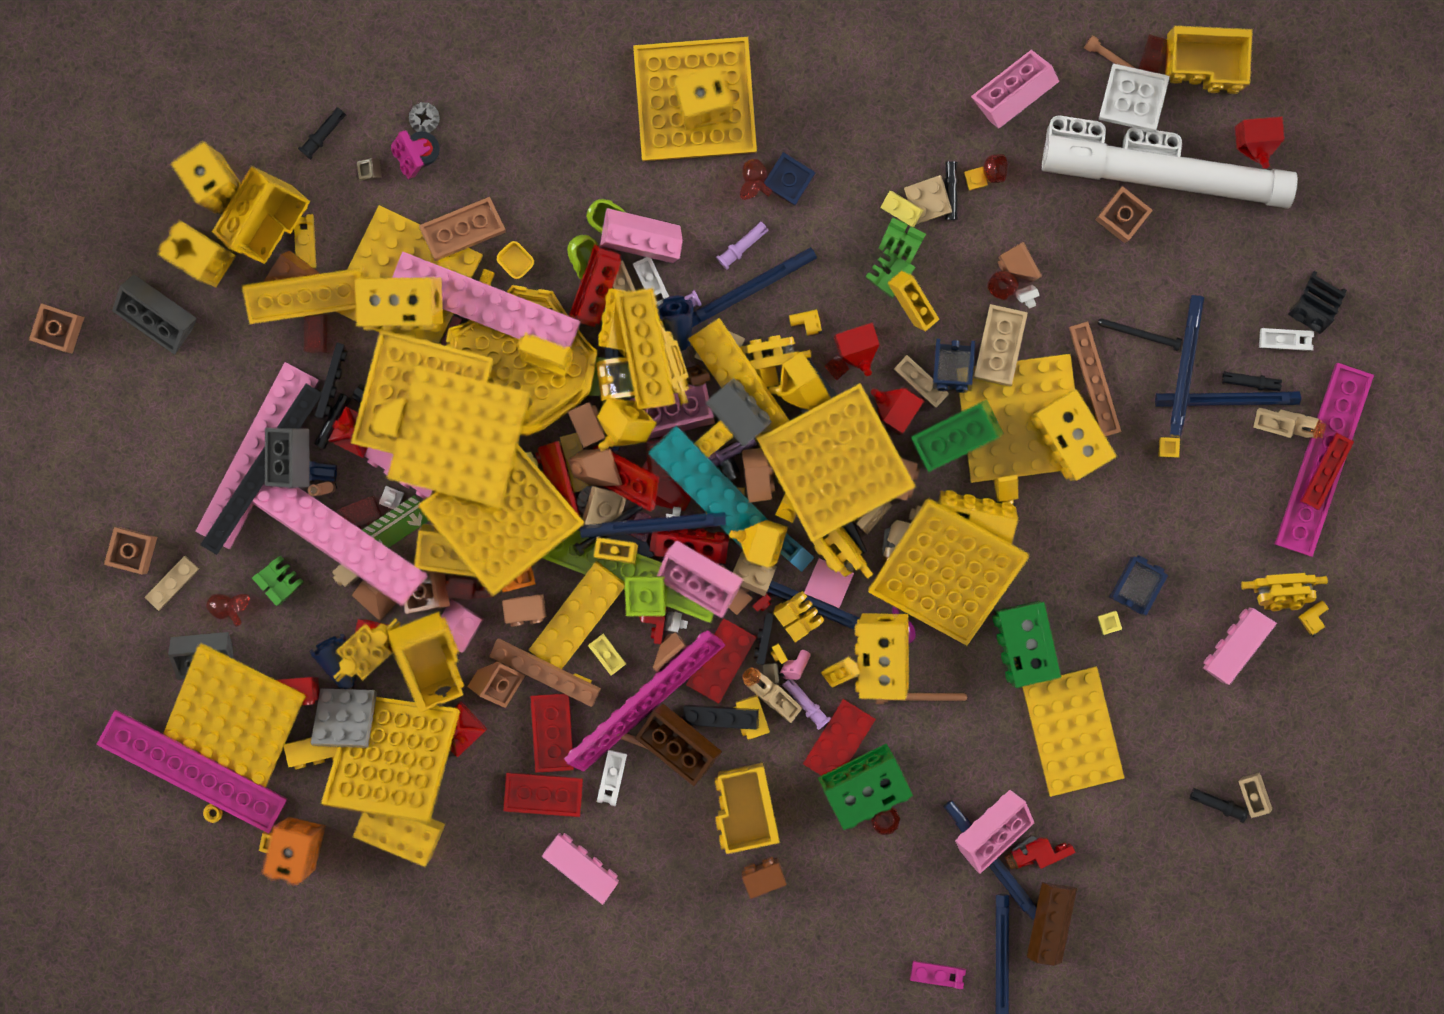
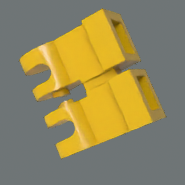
[774,592,824,642]

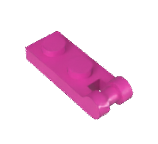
[910,961,966,989]

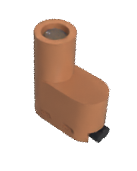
[308,482,338,496]

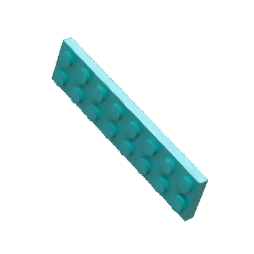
[648,426,768,549]

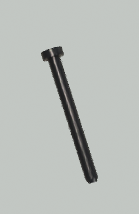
[1098,319,1182,351]
[572,504,643,556]

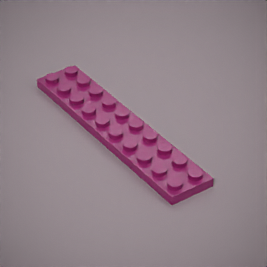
[1275,363,1374,557]
[564,630,725,772]
[96,710,288,834]

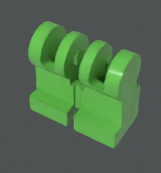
[879,217,926,264]
[865,248,915,299]
[252,556,304,606]

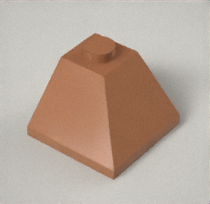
[998,242,1042,282]
[568,448,622,486]
[352,580,397,621]
[653,632,688,672]
[468,662,526,708]

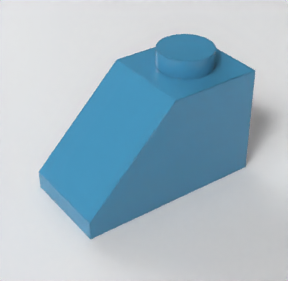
[780,533,814,572]

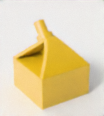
[769,352,831,410]
[597,398,656,451]
[729,520,788,568]

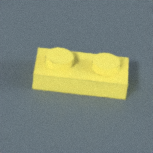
[880,191,923,227]
[588,633,626,675]

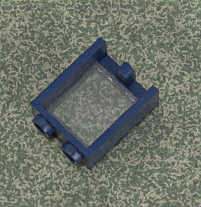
[933,339,975,393]
[1109,555,1168,616]

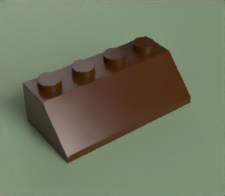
[635,704,722,786]
[1027,882,1077,966]

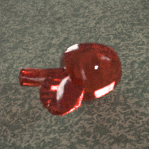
[740,159,773,200]
[206,594,250,627]

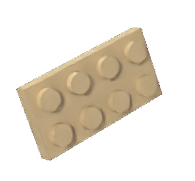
[974,304,1028,387]

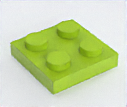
[625,576,666,616]

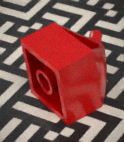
[1235,117,1284,169]
[834,323,880,376]
[871,388,924,435]
[328,406,368,459]
[450,701,487,758]

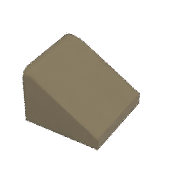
[357,158,382,181]
[763,662,779,683]

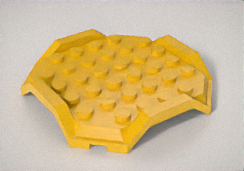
[446,285,598,436]

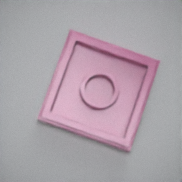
[804,558,854,608]

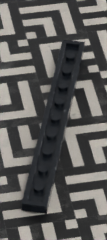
[200,383,322,555]

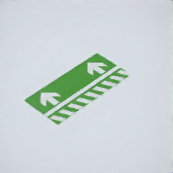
[362,495,430,548]

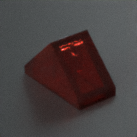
[1138,34,1167,73]

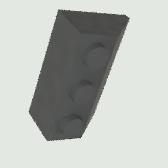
[705,378,772,447]
[265,428,309,488]
[168,632,233,680]

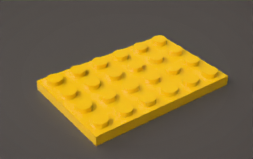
[1022,666,1125,797]

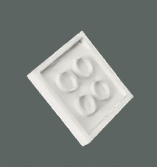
[1099,64,1170,132]

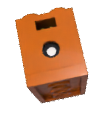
[262,817,326,885]

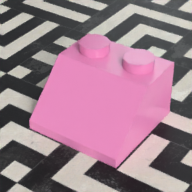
[441,599,484,653]

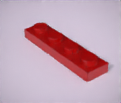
[1300,433,1354,510]

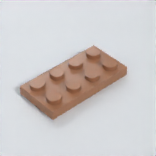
[419,197,506,261]

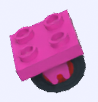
[391,130,440,180]

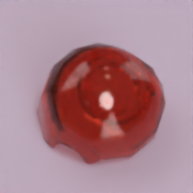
[983,154,1008,183]
[987,271,1019,300]
[871,807,901,835]

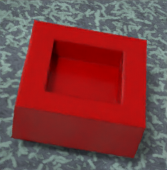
[752,593,771,612]

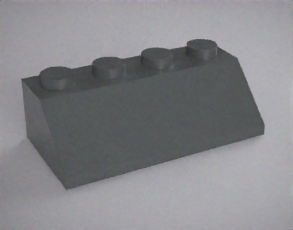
[112,275,197,355]

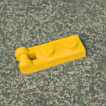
[294,214,316,268]

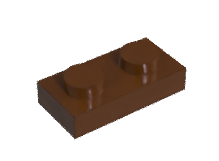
[686,365,710,387]

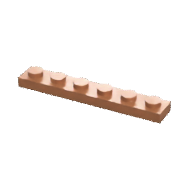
[1069,322,1121,436]
[490,638,601,707]

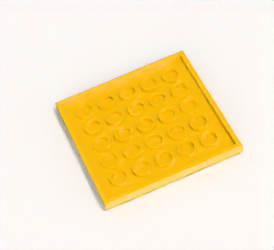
[633,37,757,162]
[336,205,483,345]
[351,330,494,454]
[956,354,1075,483]
[387,364,530,507]
[757,384,916,542]
[418,444,584,596]
[868,498,1029,646]
[163,643,306,787]
[321,697,460,823]

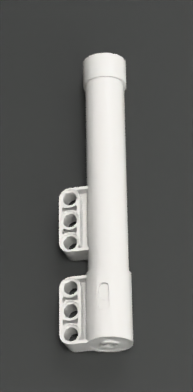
[1042,116,1297,209]

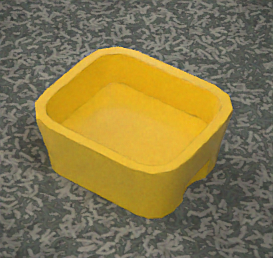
[497,241,534,279]

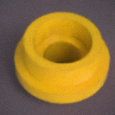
[203,804,223,823]

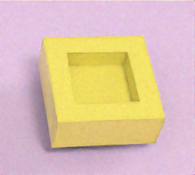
[1097,611,1122,635]

